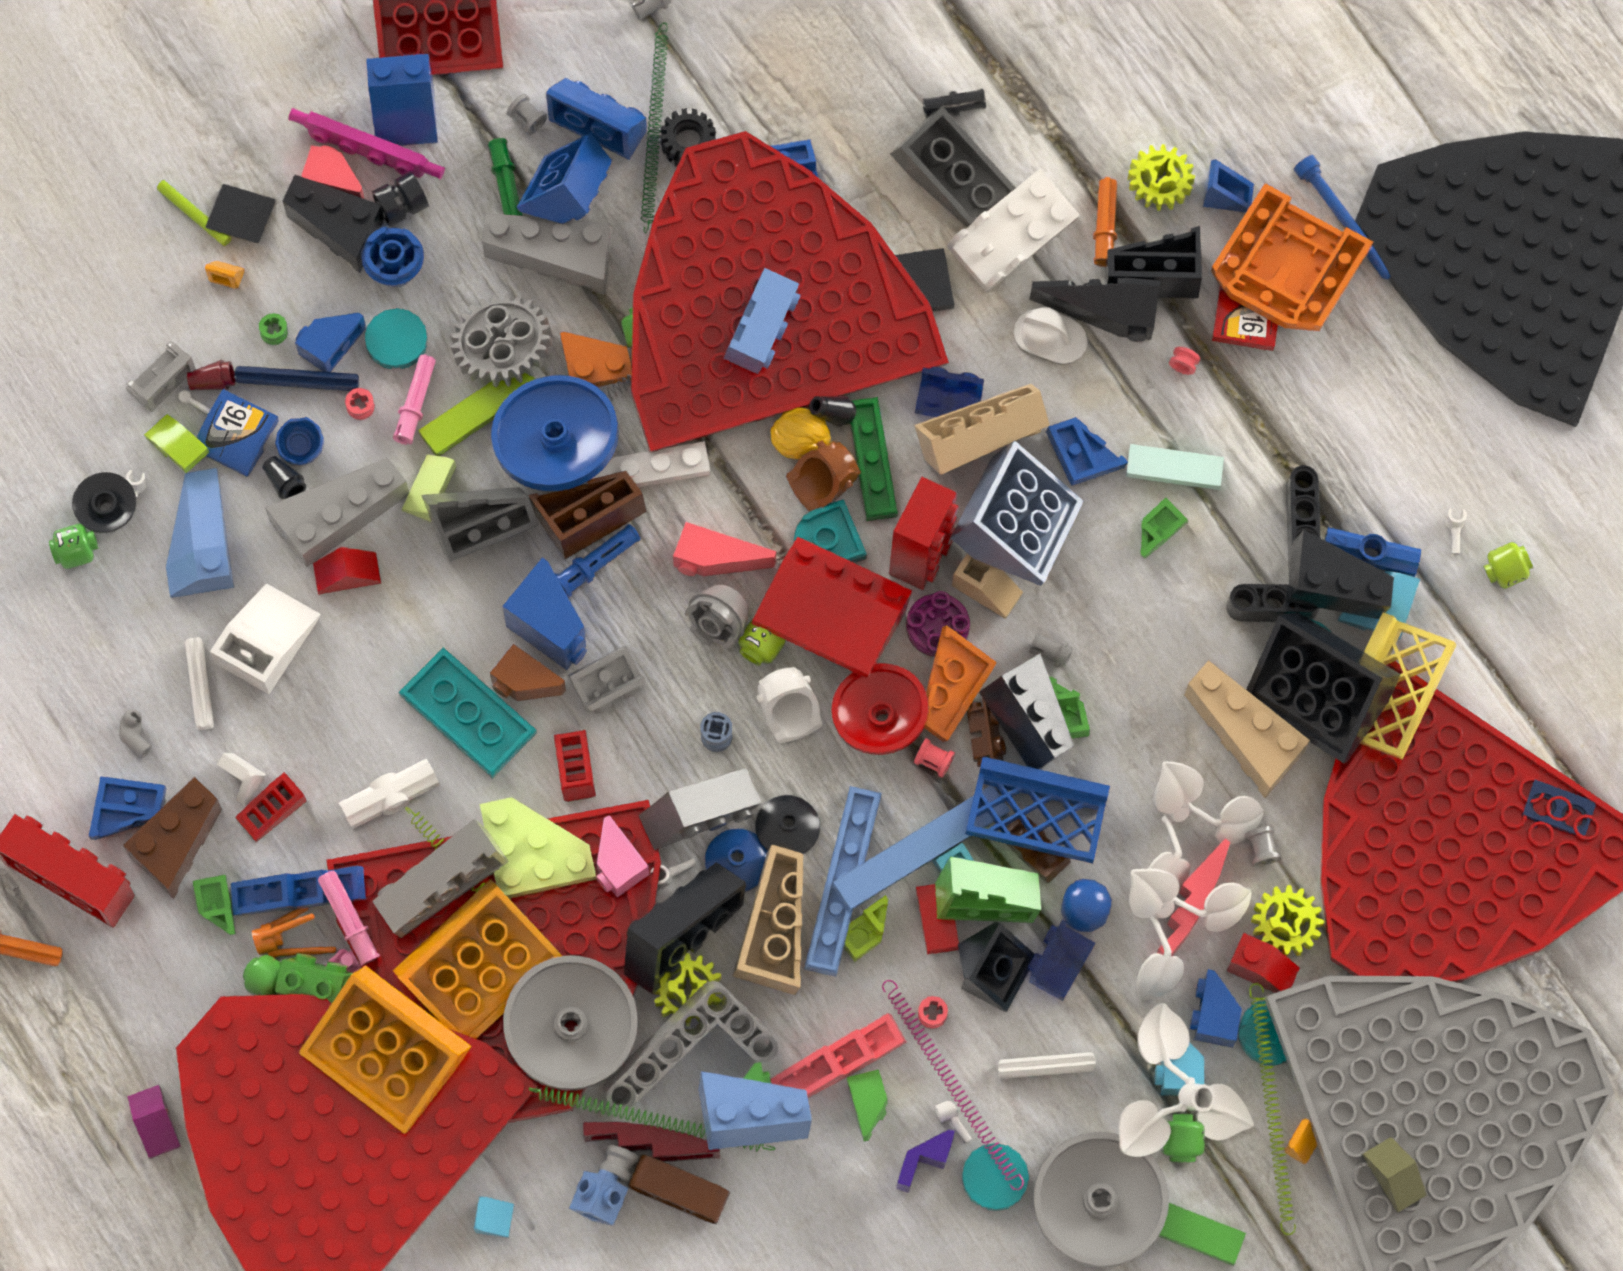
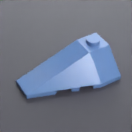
[166,468,234,598]

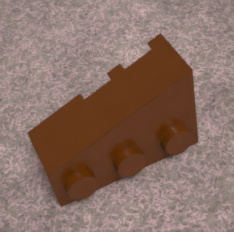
[528,471,647,559]
[123,777,222,899]

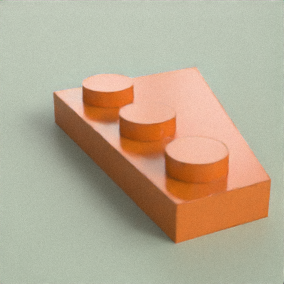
[924,625,997,742]

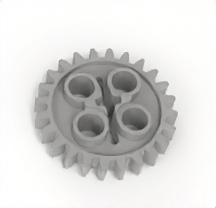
[450,294,553,387]

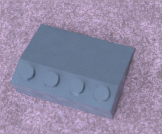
[950,440,1084,586]

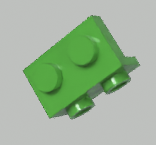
[275,953,353,1004]

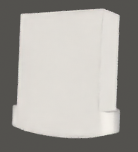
[216,753,266,806]

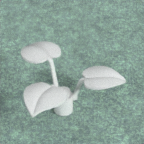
[1148,761,1264,889]
[1129,869,1251,1001]
[1119,1003,1254,1157]

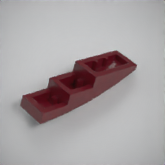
[583,1122,720,1162]

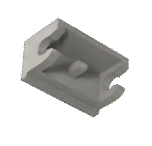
[126,341,196,412]

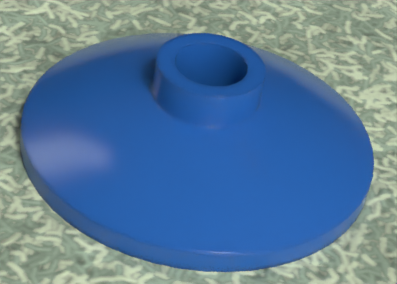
[705,829,768,892]

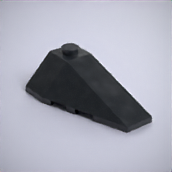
[1030,278,1160,342]

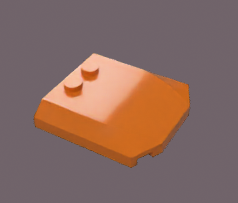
[1211,183,1373,331]

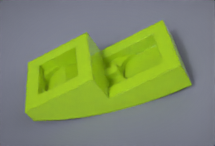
[144,414,209,473]

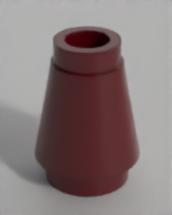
[187,359,236,391]

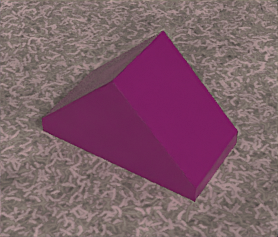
[127,1085,181,1159]

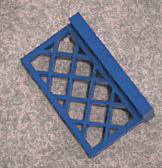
[965,757,1110,864]

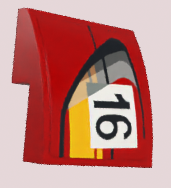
[1212,286,1278,351]

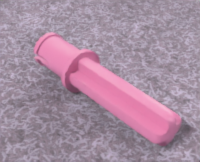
[393,355,436,445]
[318,870,380,966]

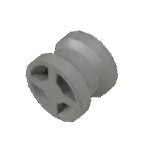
[598,1145,639,1183]

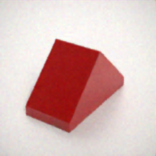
[313,547,381,595]

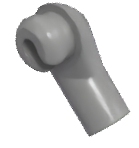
[119,709,152,758]

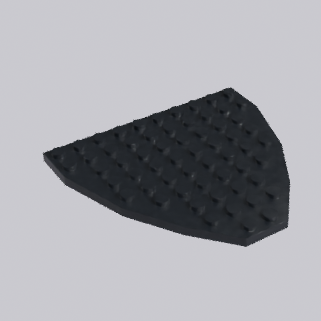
[1355,131,1623,427]

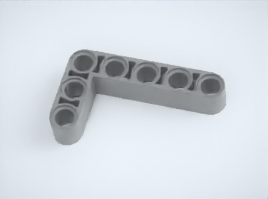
[603,981,778,1112]

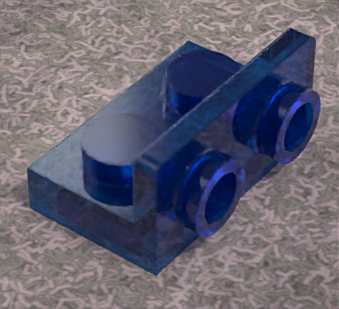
[915,367,985,417]
[1027,919,1095,1001]

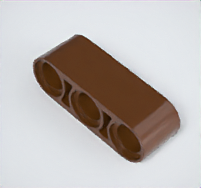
[628,1155,730,1224]

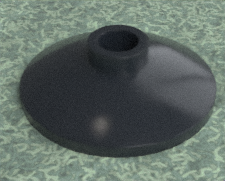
[72,472,137,533]
[755,795,820,854]

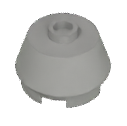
[685,584,749,649]

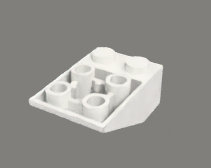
[210,583,321,694]

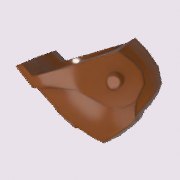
[786,440,861,512]

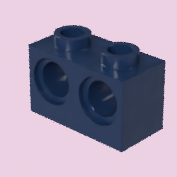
[1522,780,1596,836]

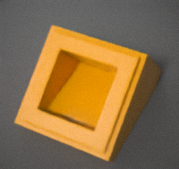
[205,261,245,289]
[1284,1118,1317,1164]

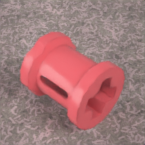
[914,738,955,778]

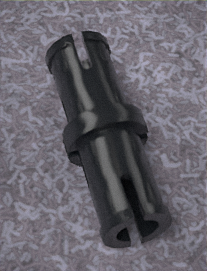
[922,88,986,118]

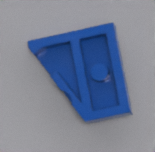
[1045,417,1128,486]
[89,776,167,840]

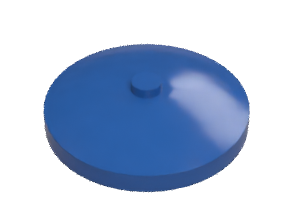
[491,375,619,491]

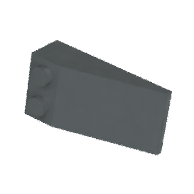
[890,106,1015,228]

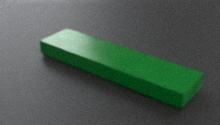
[850,397,898,521]

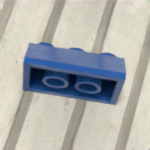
[546,78,647,160]
[517,133,612,224]

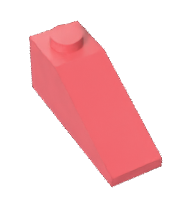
[673,522,777,576]

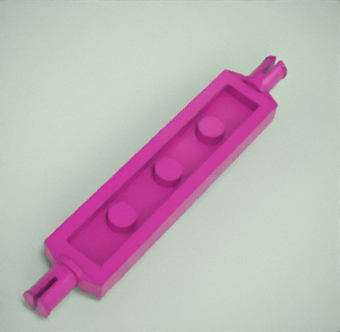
[288,108,445,179]

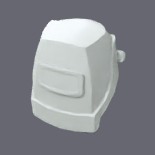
[756,667,822,743]

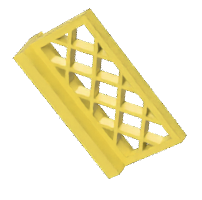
[1361,612,1456,760]

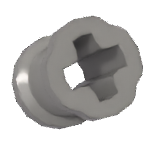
[507,94,547,135]
[1245,826,1282,867]

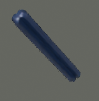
[234,366,360,391]

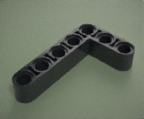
[1226,465,1321,622]

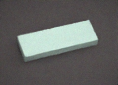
[1126,444,1224,490]

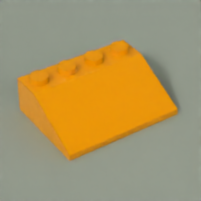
[393,879,562,1039]
[299,966,472,1134]

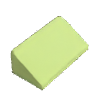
[402,455,456,522]

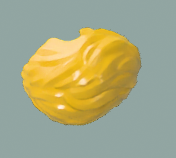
[770,408,831,460]

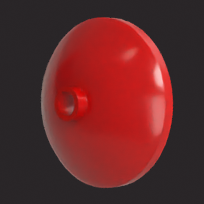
[832,663,929,755]

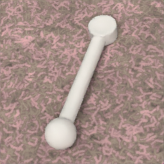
[178,390,211,414]

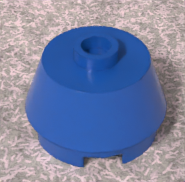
[361,227,424,287]

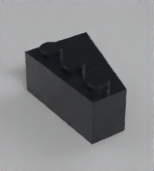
[282,174,384,273]
[1105,226,1202,299]
[1287,530,1394,619]
[979,653,1074,769]

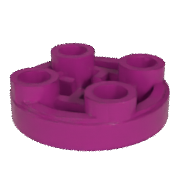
[906,591,970,657]

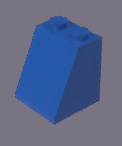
[366,54,438,146]
[502,557,587,670]

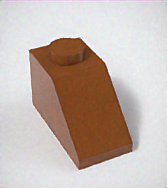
[490,644,566,701]

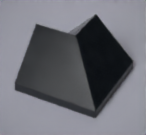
[958,922,1037,1012]

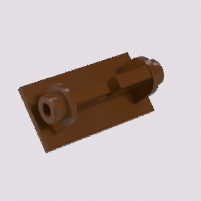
[967,698,1006,767]

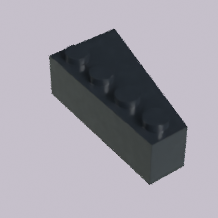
[623,862,746,995]

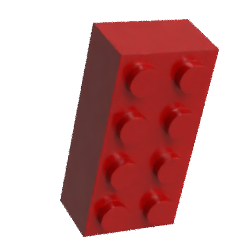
[889,476,959,590]
[0,814,135,929]

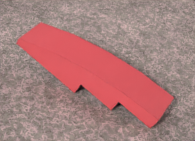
[1157,838,1230,956]
[770,1013,907,1098]

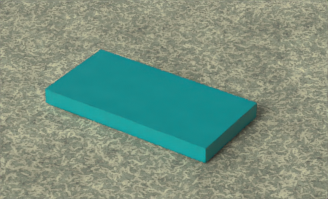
[398,647,537,779]

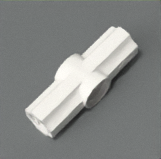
[339,759,440,829]

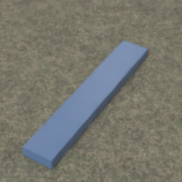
[804,786,882,977]
[831,786,1010,912]

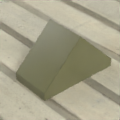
[1362,1137,1427,1213]

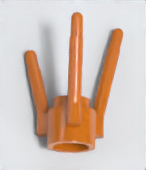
[252,908,337,958]

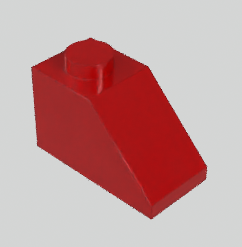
[1226,933,1300,993]

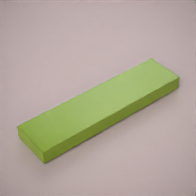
[418,373,535,456]

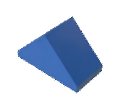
[1203,159,1254,213]

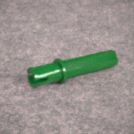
[488,138,522,216]

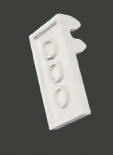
[946,169,1080,293]

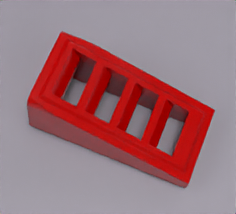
[554,730,596,802]
[235,772,307,842]

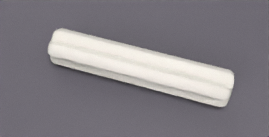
[185,637,214,730]
[997,1052,1096,1079]

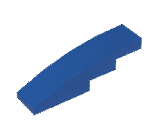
[231,866,366,916]

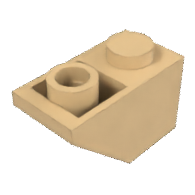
[952,553,1023,619]

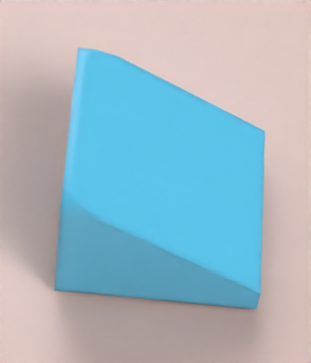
[474,1196,514,1238]

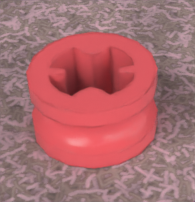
[1169,347,1201,375]
[345,388,375,420]
[918,996,948,1029]

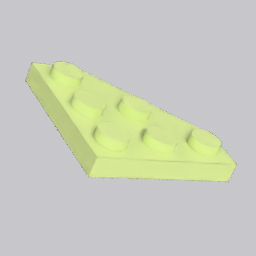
[479,797,596,898]

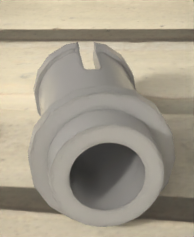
[631,0,672,21]
[1029,633,1073,667]

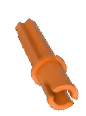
[1093,177,1118,267]
[0,930,63,966]

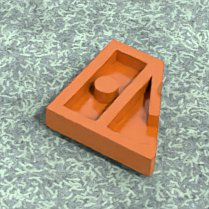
[560,332,631,387]

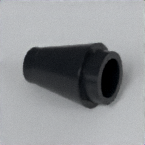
[809,396,856,427]
[262,456,306,499]

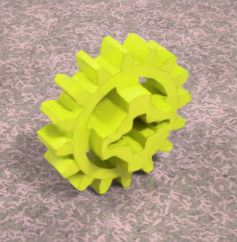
[1127,144,1195,211]
[1251,885,1324,957]
[654,953,722,1027]

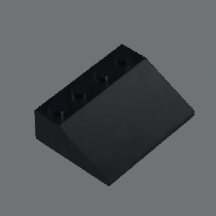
[1246,612,1401,763]

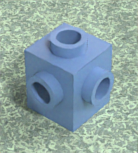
[569,1169,628,1225]

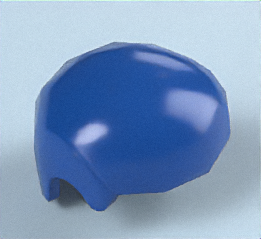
[275,417,324,465]
[1061,878,1112,932]

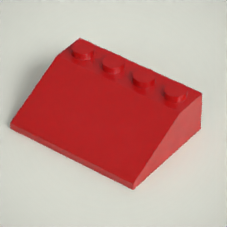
[373,0,503,75]
[751,537,913,678]

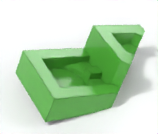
[1140,497,1188,559]
[1049,677,1090,739]
[193,875,236,935]
[847,1069,888,1142]

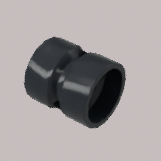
[371,172,429,227]

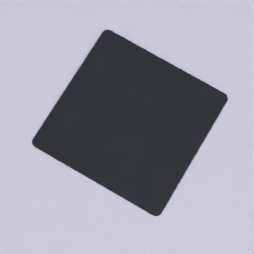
[206,184,275,243]

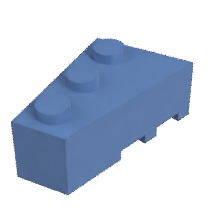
[723,268,801,374]
[698,1071,812,1150]

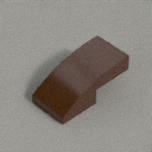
[1006,815,1071,883]

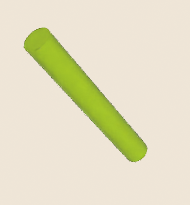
[156,180,232,246]

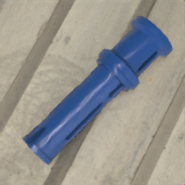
[555,524,641,598]

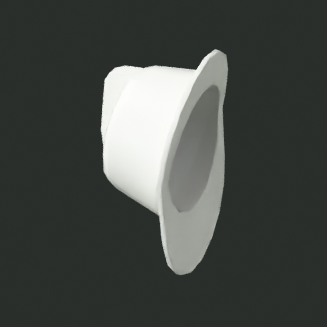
[1014,307,1087,364]

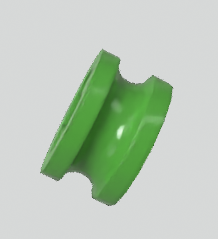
[259,313,288,345]

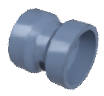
[700,712,732,752]

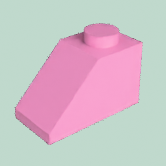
[596,815,649,897]

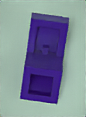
[896,1129,955,1193]

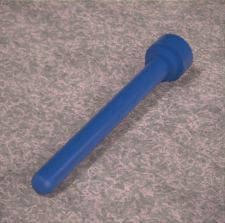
[1293,155,1390,279]

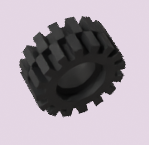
[660,108,716,166]

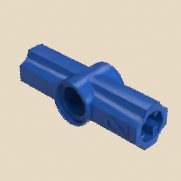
[1324,527,1421,577]

